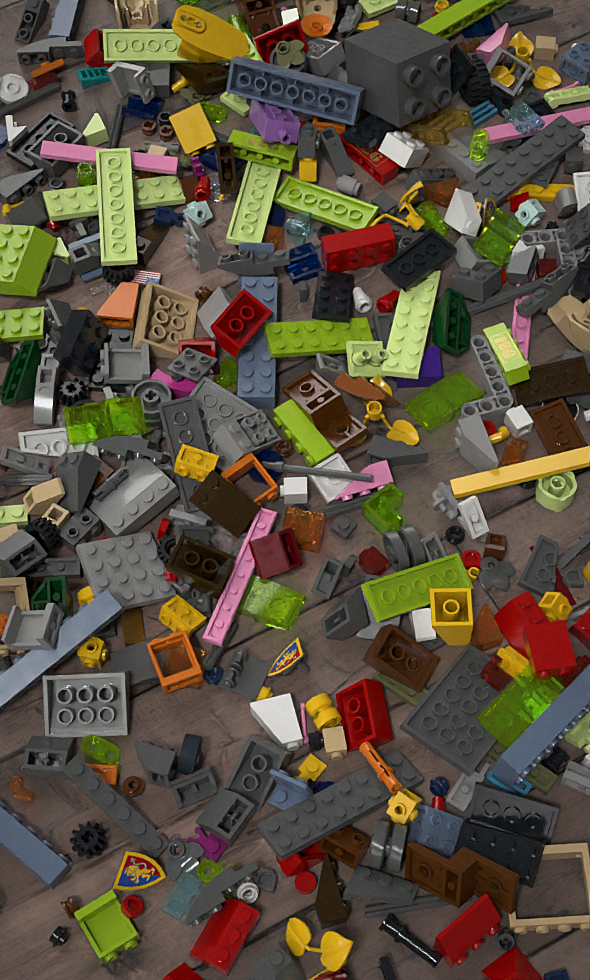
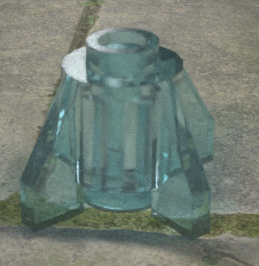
[285,211,317,247]

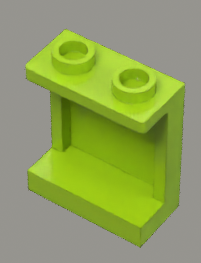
[74,890,141,964]

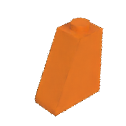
[97,282,141,329]

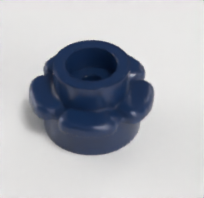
[204,666,224,686]
[429,777,449,797]

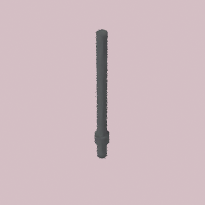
[261,461,373,482]

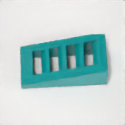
[76,66,111,89]

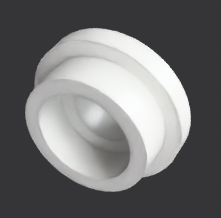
[237,881,259,904]

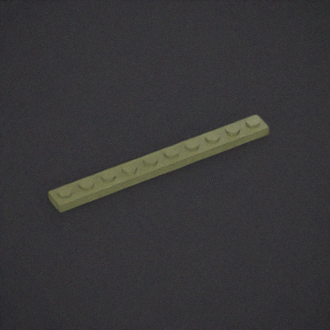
[372,671,558,795]

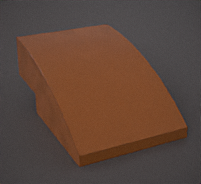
[333,371,401,407]

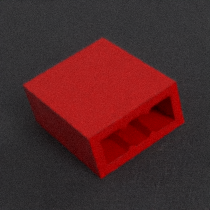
[522,620,577,680]

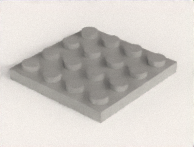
[163,376,266,473]
[76,531,177,609]

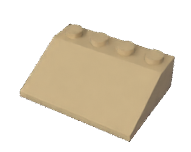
[132,281,199,359]

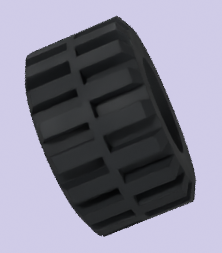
[459,58,491,104]

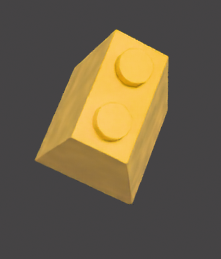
[169,103,217,157]
[430,588,473,646]

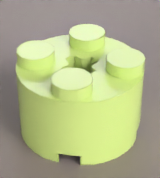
[536,471,577,512]

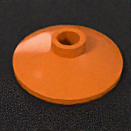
[301,14,333,38]

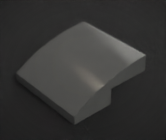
[110,640,158,689]

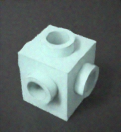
[515,199,547,227]
[183,201,213,226]

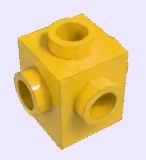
[538,592,573,622]
[77,637,108,669]
[386,788,422,825]

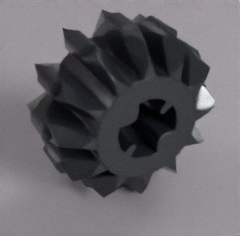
[57,377,88,409]
[70,821,107,859]

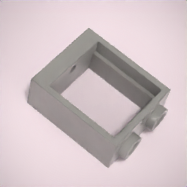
[486,46,533,97]

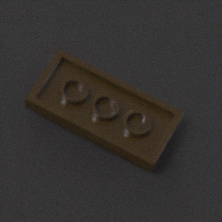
[513,355,590,407]

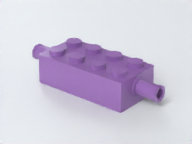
[249,99,301,145]

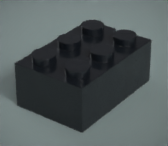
[53,310,109,376]

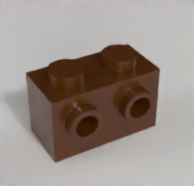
[317,826,371,870]

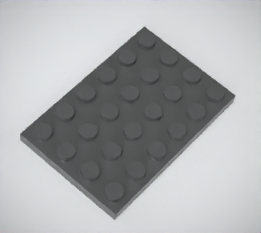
[400,643,537,777]

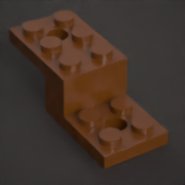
[235,0,281,45]
[282,369,369,453]
[405,841,520,914]

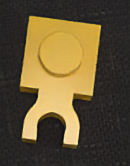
[293,753,327,784]

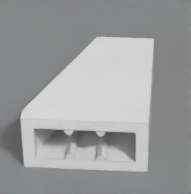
[443,188,482,237]
[250,693,303,751]

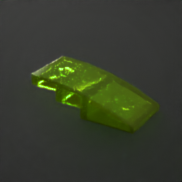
[472,207,526,267]
[403,370,485,432]
[62,396,147,446]
[215,575,306,631]
[476,664,564,749]

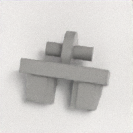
[432,482,464,520]

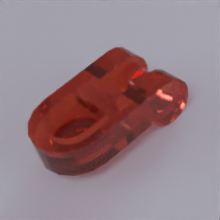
[27,72,57,90]
[562,655,590,688]

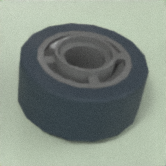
[177,733,202,775]

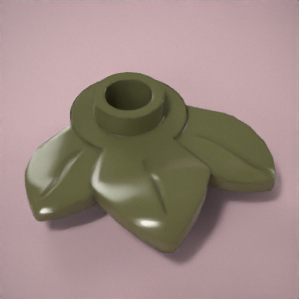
[275,40,305,68]
[180,85,212,106]
[169,151,201,168]

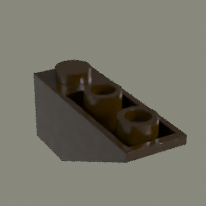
[315,854,350,930]

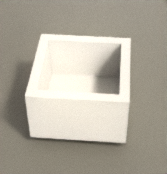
[378,131,429,168]

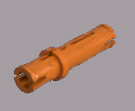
[359,741,402,794]

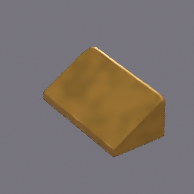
[121,608,145,647]

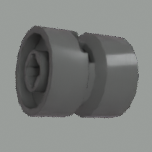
[395,0,422,23]

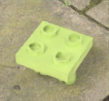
[346,341,388,378]

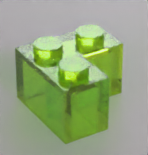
[361,482,404,536]

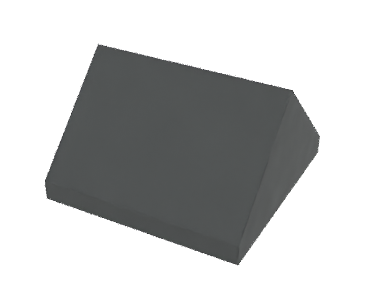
[6,191,49,227]

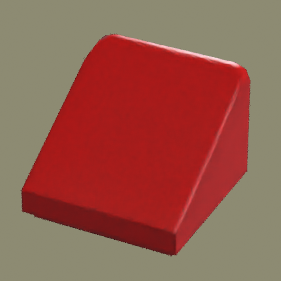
[510,192,529,212]

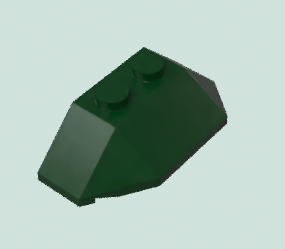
[432,287,471,355]
[0,340,42,405]
[29,576,74,657]

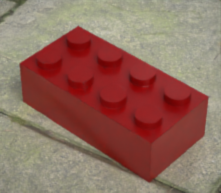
[321,222,396,273]

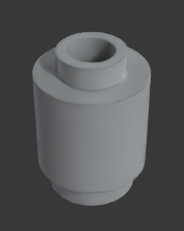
[336,175,363,196]

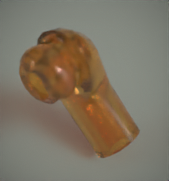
[459,38,480,53]
[133,170,155,180]
[8,775,34,803]

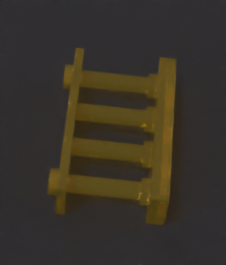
[400,108,475,146]

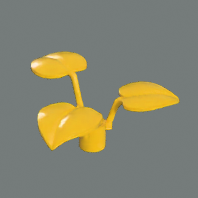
[490,31,561,90]
[370,181,426,232]
[340,374,419,447]
[286,918,353,980]

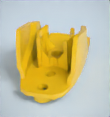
[172,5,249,63]

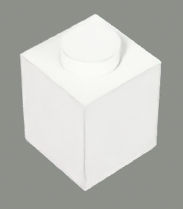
[504,405,534,439]
[280,477,307,504]

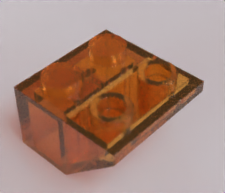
[282,507,325,554]

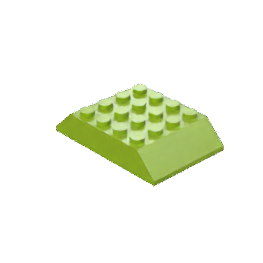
[0,224,58,296]

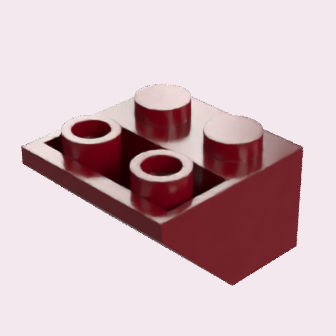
[248,527,303,580]

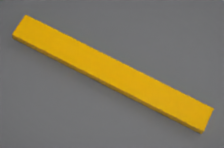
[450,446,590,499]

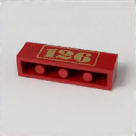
[339,126,399,186]

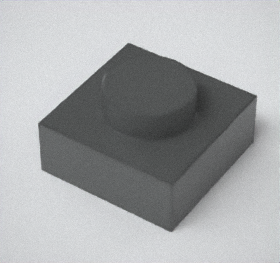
[330,513,357,541]

